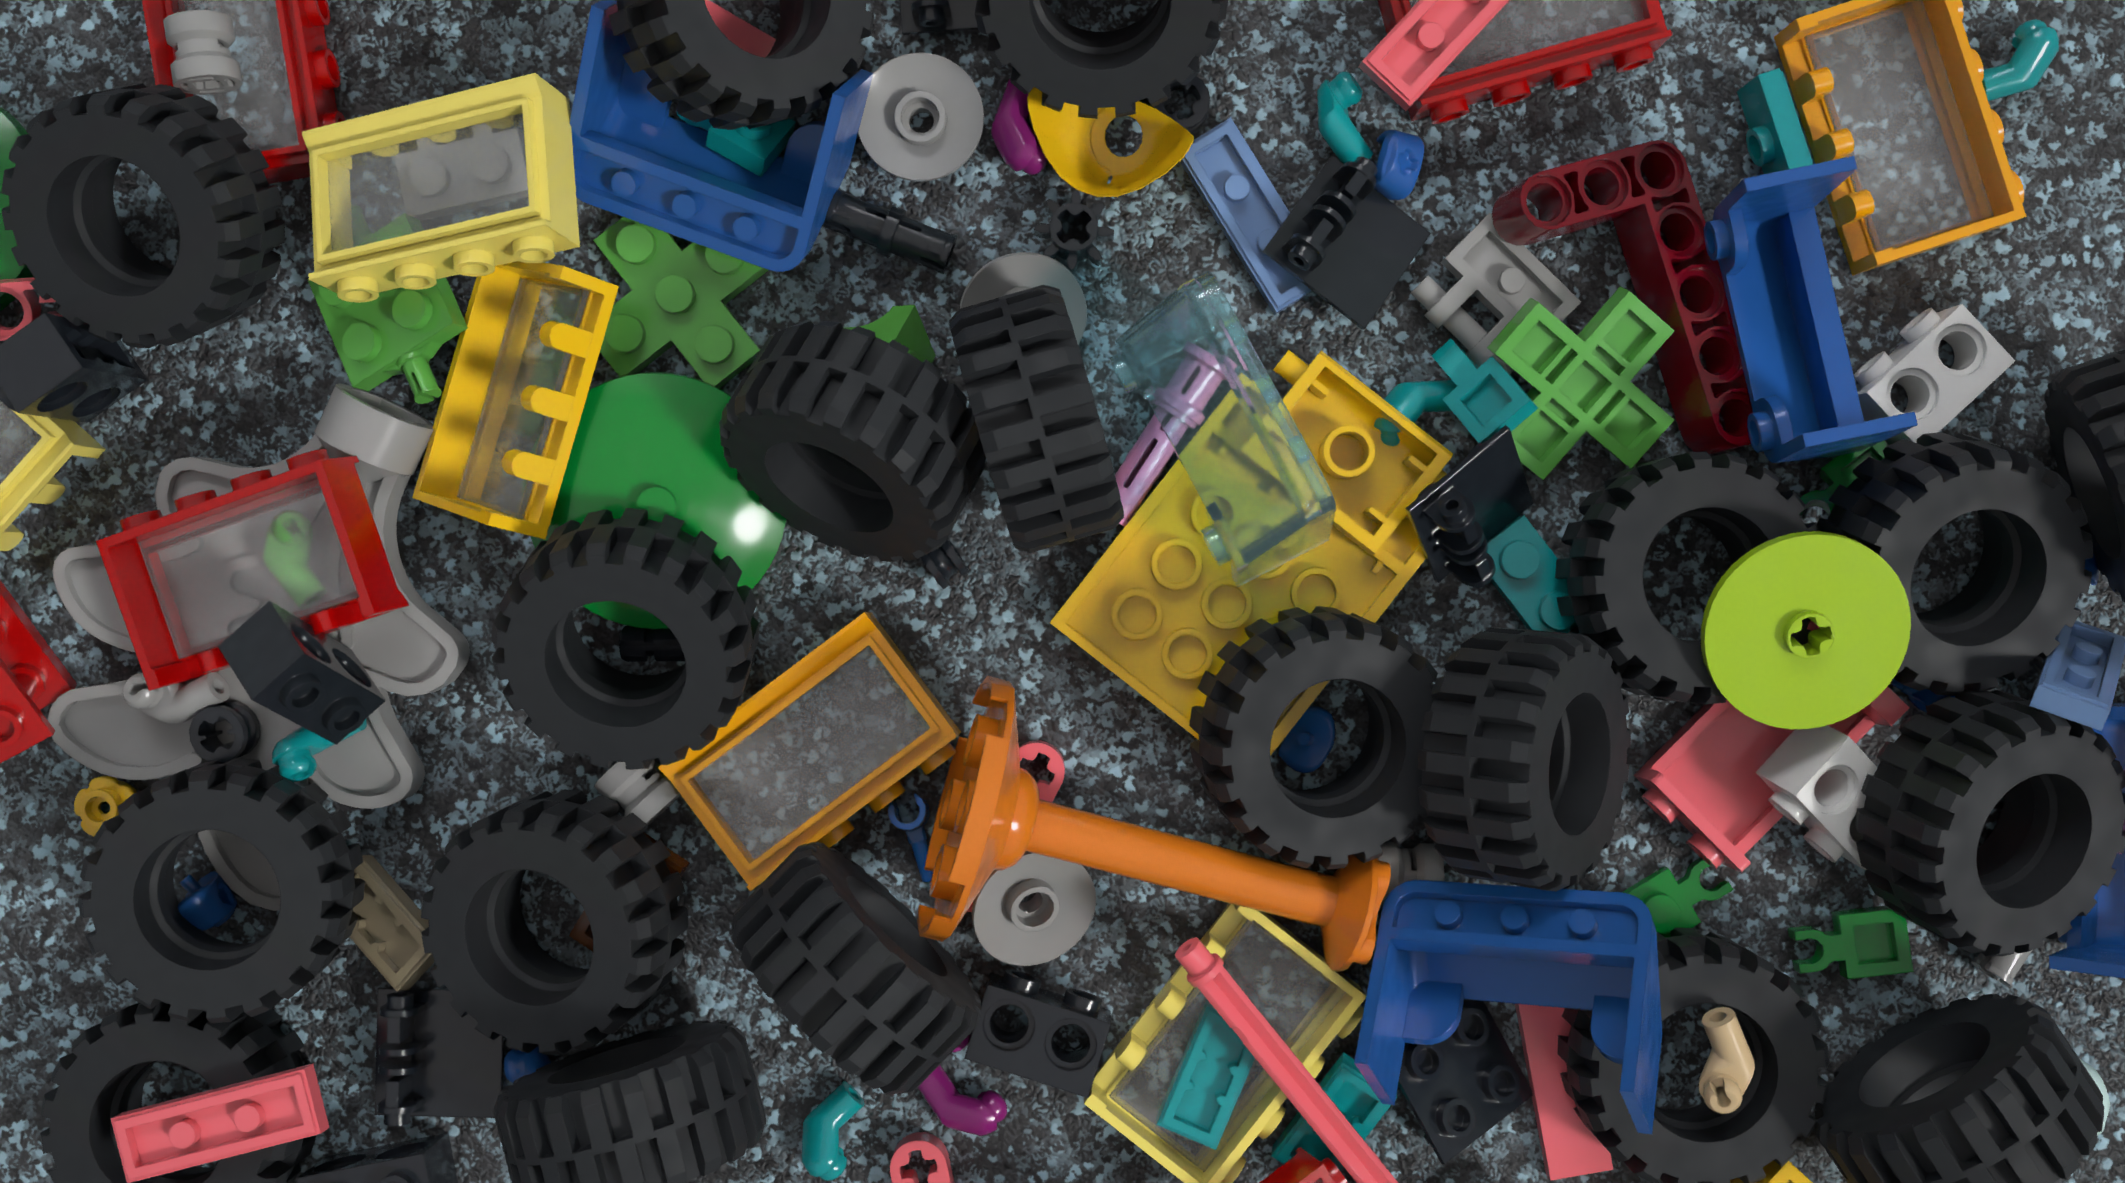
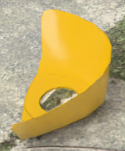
[1027,87,1194,197]

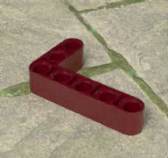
[1492,140,1753,455]

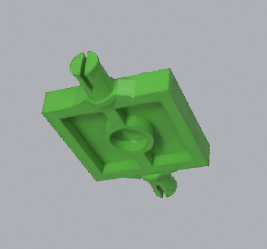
[307,206,468,404]

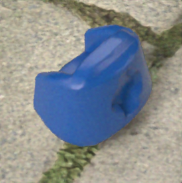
[1374,130,1424,200]
[1278,705,1336,773]
[178,871,237,931]

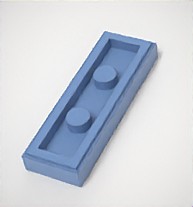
[1179,117,1313,315]
[2029,621,2125,731]

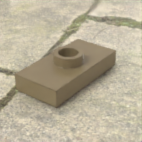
[350,855,435,992]

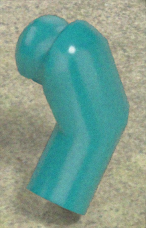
[1982,19,2059,102]
[1317,71,1373,164]
[1374,380,1457,446]
[272,719,367,782]
[801,1081,865,1181]

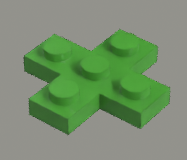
[593,217,769,389]
[1487,286,1674,480]

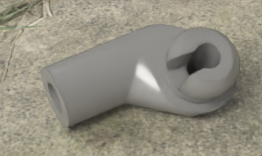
[123,672,230,724]

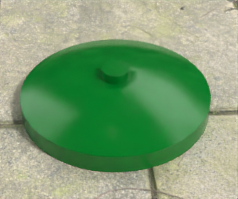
[525,372,786,629]

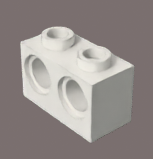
[1854,304,2015,445]
[1755,725,1877,870]

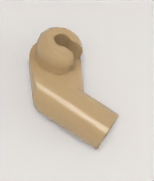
[1699,1007,1755,1114]

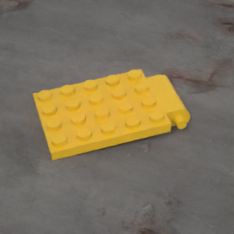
[1050,350,1453,756]

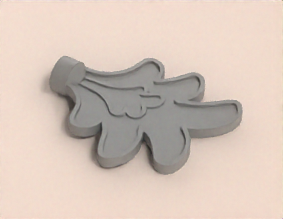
[47,383,470,911]

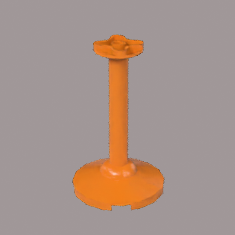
[917,675,1391,972]

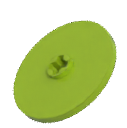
[1700,531,1911,729]

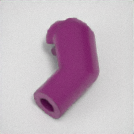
[991,79,1048,175]
[918,1065,1007,1136]

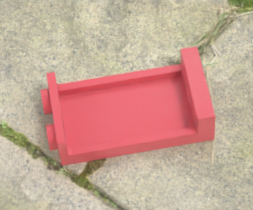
[1634,620,1909,872]

